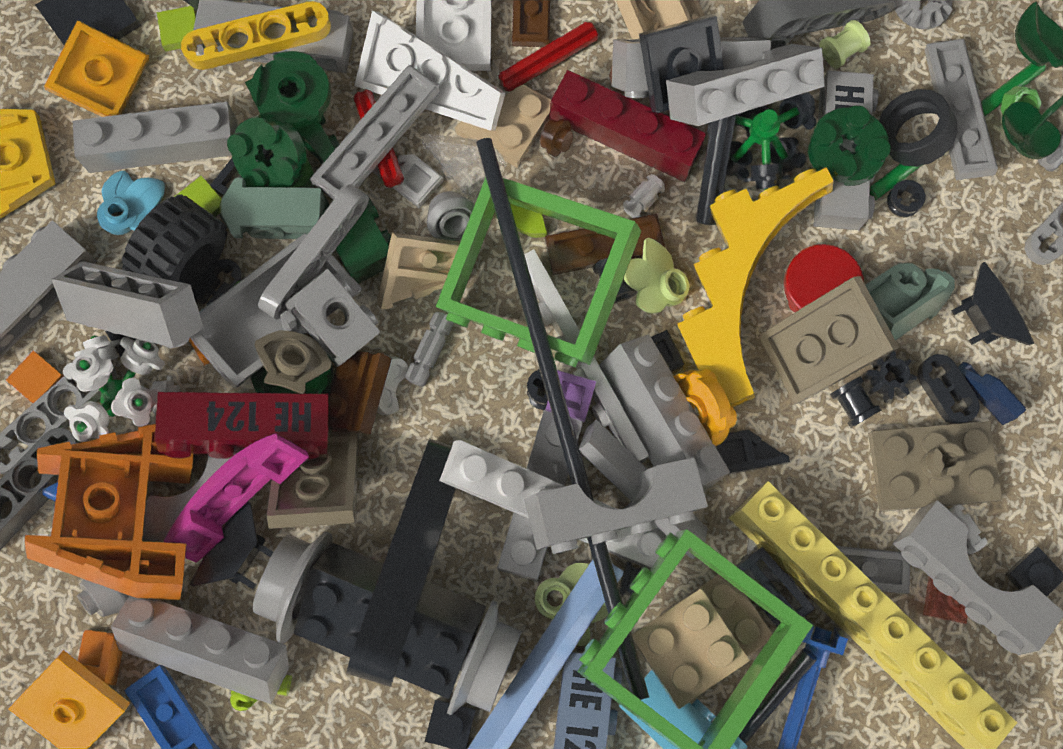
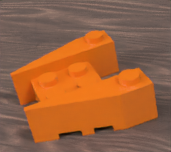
[25,424,193,600]

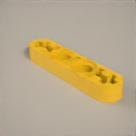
[181,1,331,70]

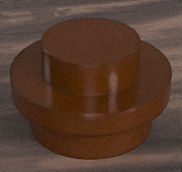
[540,119,573,157]

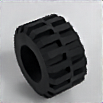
[122,194,227,288]

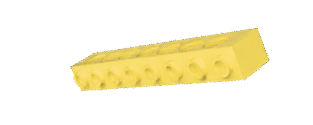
[729,481,1017,749]

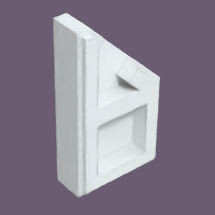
[372,154,444,208]

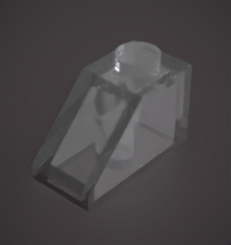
[421,134,507,205]

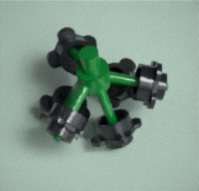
[706,92,817,190]

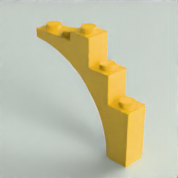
[677,167,834,407]

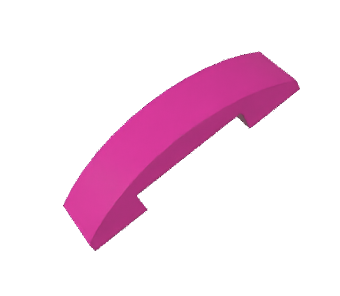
[163,434,309,563]

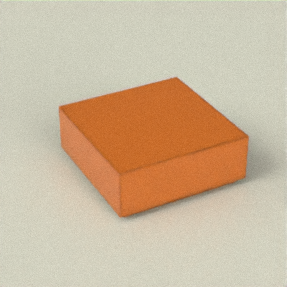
[6,351,64,403]

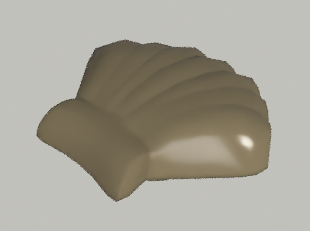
[255,330,332,394]

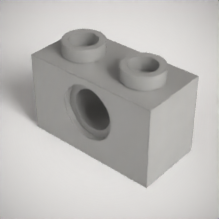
[285,269,380,367]

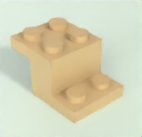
[632,574,772,709]

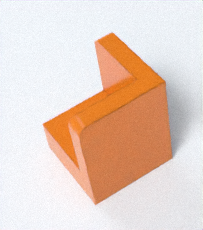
[78,630,123,686]

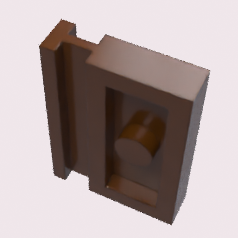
[328,352,392,435]

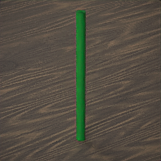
[869,63,1046,201]

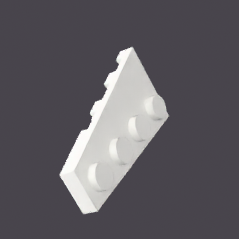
[354,11,505,131]

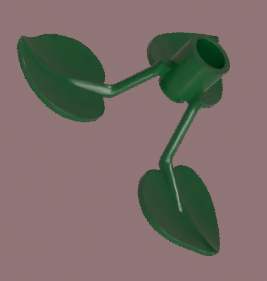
[1002,1,1063,159]

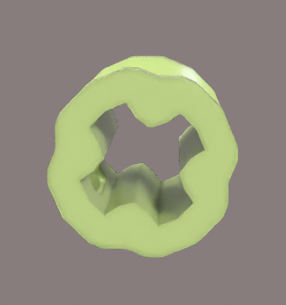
[819,20,871,69]

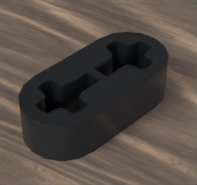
[192,259,245,306]
[917,354,980,424]

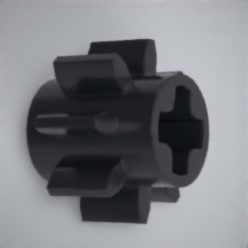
[863,351,917,403]

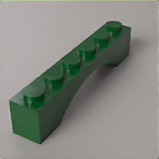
[245,79,391,284]

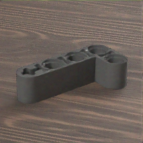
[742,0,896,50]
[0,428,81,550]

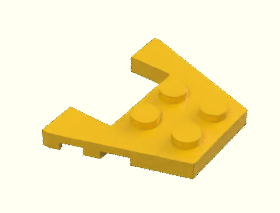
[0,109,56,219]

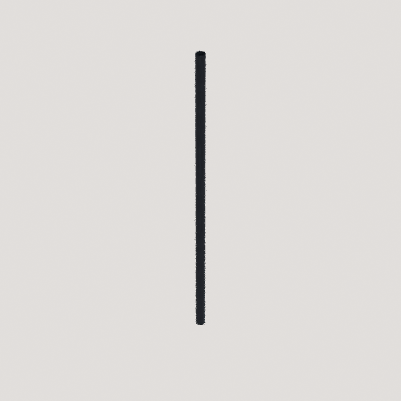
[476,138,650,700]

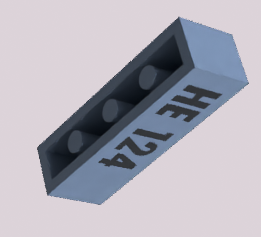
[553,652,622,749]

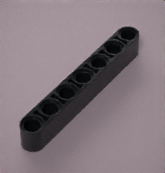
[346,438,456,687]

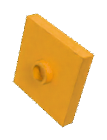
[44,20,149,117]
[9,650,130,749]

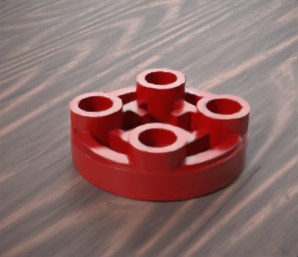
[784,244,864,312]

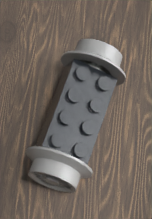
[253,532,522,715]

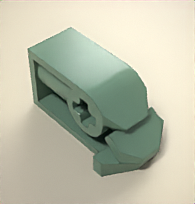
[220,178,329,239]
[865,263,955,341]

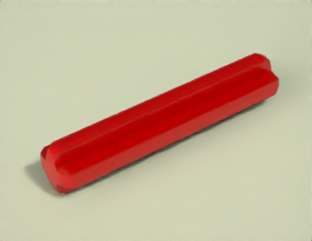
[498,22,599,92]
[353,89,404,188]

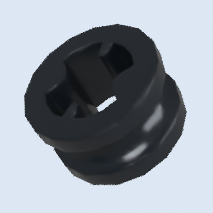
[887,180,926,218]
[619,561,647,598]

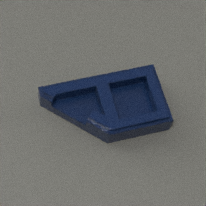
[958,362,1026,425]

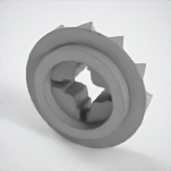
[894,0,953,29]

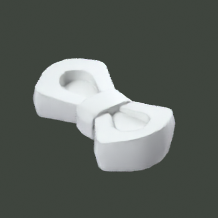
[377,356,409,415]

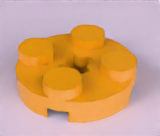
[673,369,737,446]

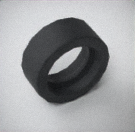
[879,89,958,167]

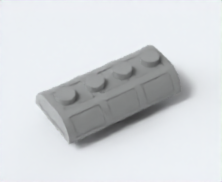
[190,233,362,389]

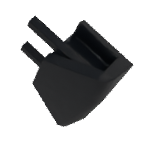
[951,262,1034,346]
[189,501,274,590]

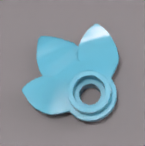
[97,171,165,235]

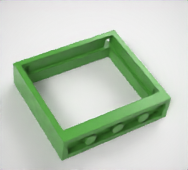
[436,177,641,368]
[577,529,813,749]

